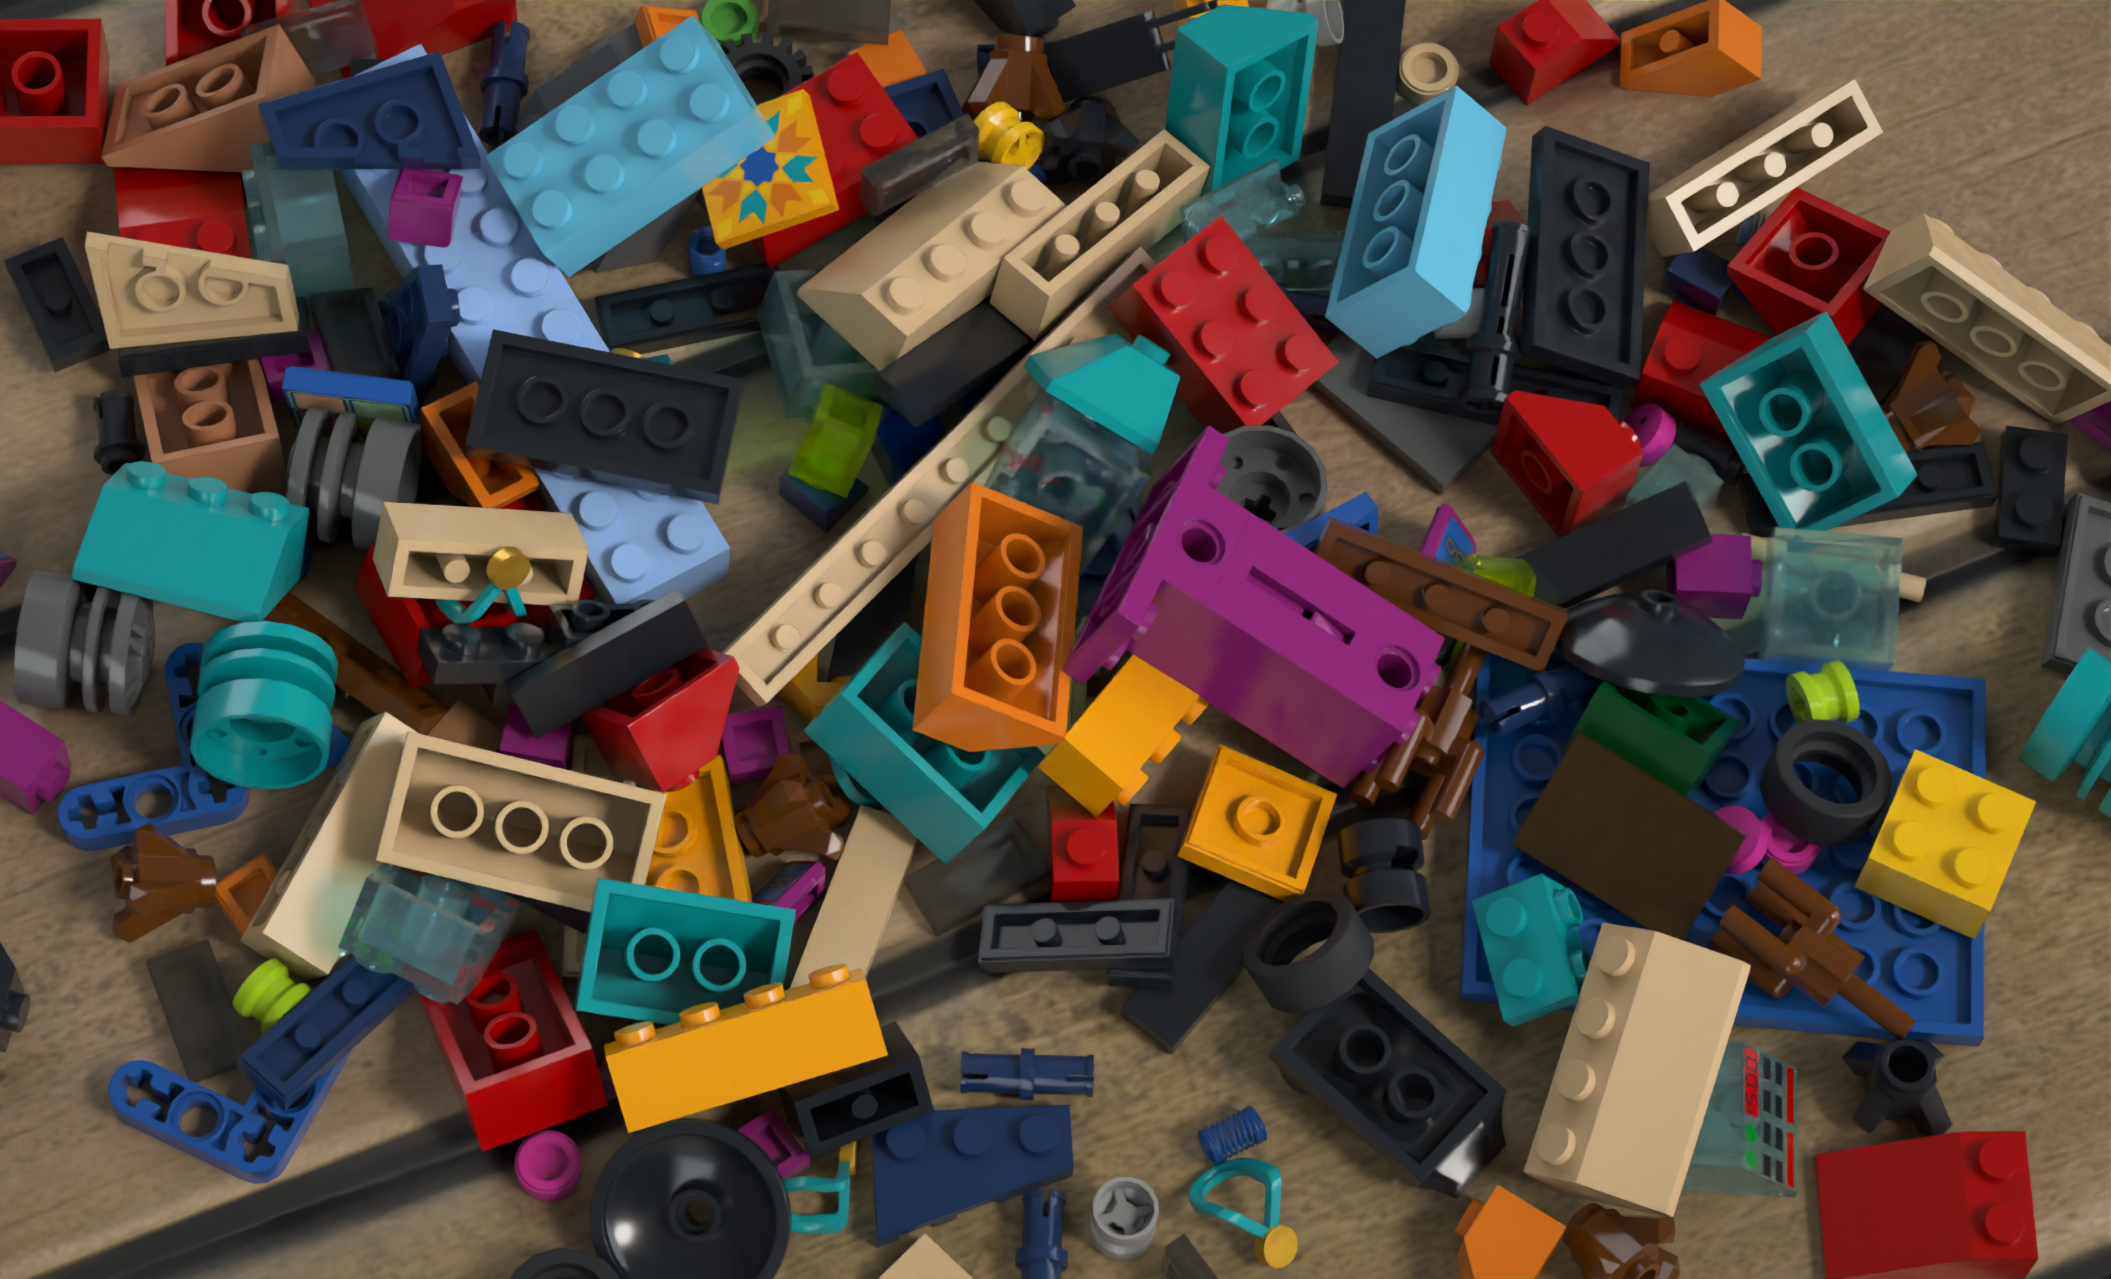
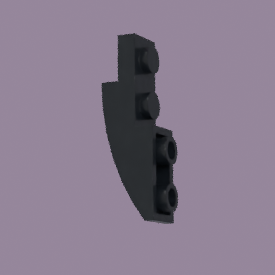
[416,599,655,706]

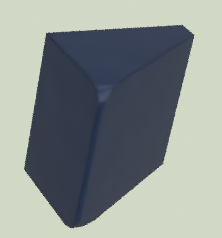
[1660,247,1735,316]
[779,449,869,533]

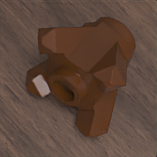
[962,35,1066,125]
[1881,341,1980,452]
[735,753,852,860]
[110,823,216,943]
[1562,1202,1680,1279]

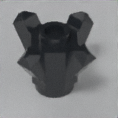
[1040,96,1140,186]
[1842,1039,1953,1137]

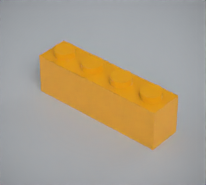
[1037,654,1210,817]
[604,963,888,1133]

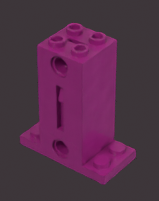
[1061,426,1445,788]

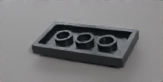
[1520,126,1650,389]
[465,329,745,505]

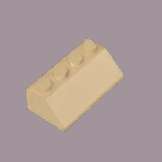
[797,160,1067,371]
[1863,213,2111,425]
[376,731,667,912]
[1524,923,1751,1217]

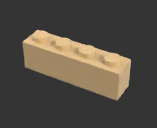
[1647,79,1883,258]
[989,129,1210,341]
[240,712,418,982]

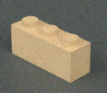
[373,502,589,605]

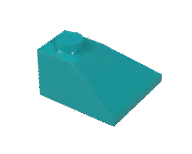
[1023,333,1180,455]

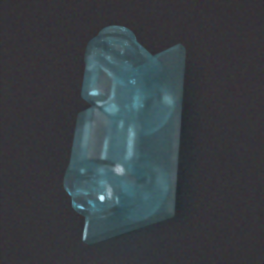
[1180,158,1305,244]
[1238,229,1344,291]

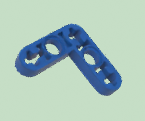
[58,643,249,851]
[108,1051,351,1184]

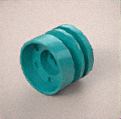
[190,621,338,790]
[2018,647,2111,818]

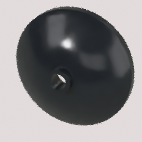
[1555,589,1745,697]
[590,1118,792,1279]

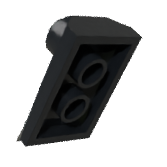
[1269,968,1507,1199]

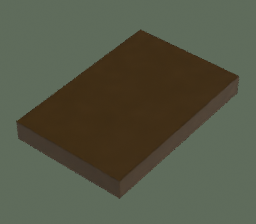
[1511,732,1748,941]

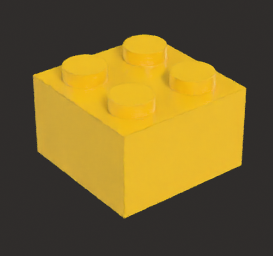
[1854,749,2036,940]

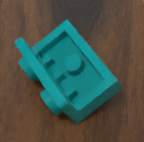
[1472,873,1592,1026]

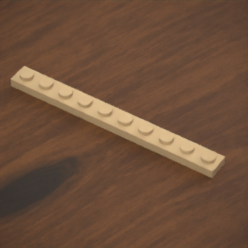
[722,246,1157,707]

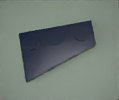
[258,51,481,169]
[373,264,460,410]
[871,1105,1074,1248]

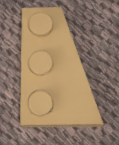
[85,232,299,349]

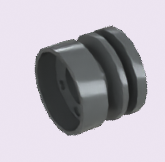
[285,406,423,550]
[1216,425,1328,534]
[14,570,156,717]

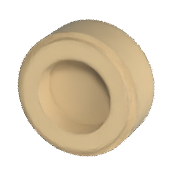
[1397,43,1459,105]

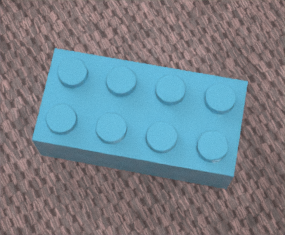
[485,15,776,277]
[1325,86,1507,359]

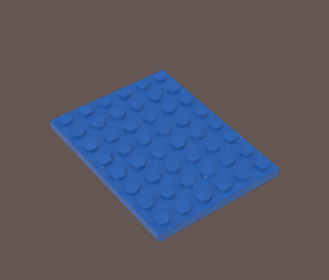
[1459,647,1986,1047]

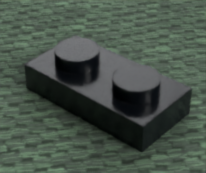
[4,237,112,372]
[1994,425,2068,556]

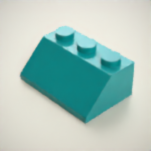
[1165,4,1319,208]
[1700,311,1918,548]
[72,461,309,622]
[803,622,1045,865]
[573,878,796,1026]

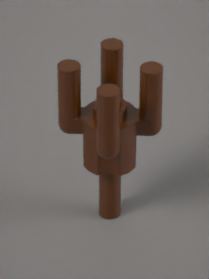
[1349,642,1488,840]
[1707,857,1917,1040]

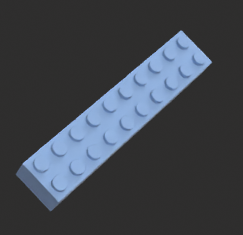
[337,44,730,604]

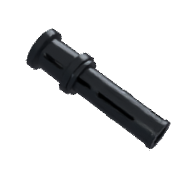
[1457,221,1533,415]

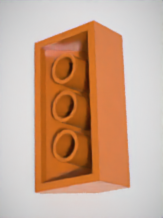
[912,482,1083,752]

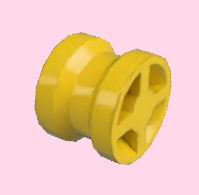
[966,102,1045,170]

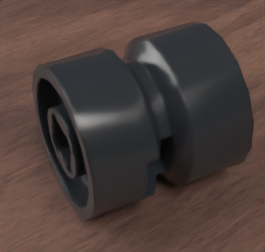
[1337,818,1431,934]

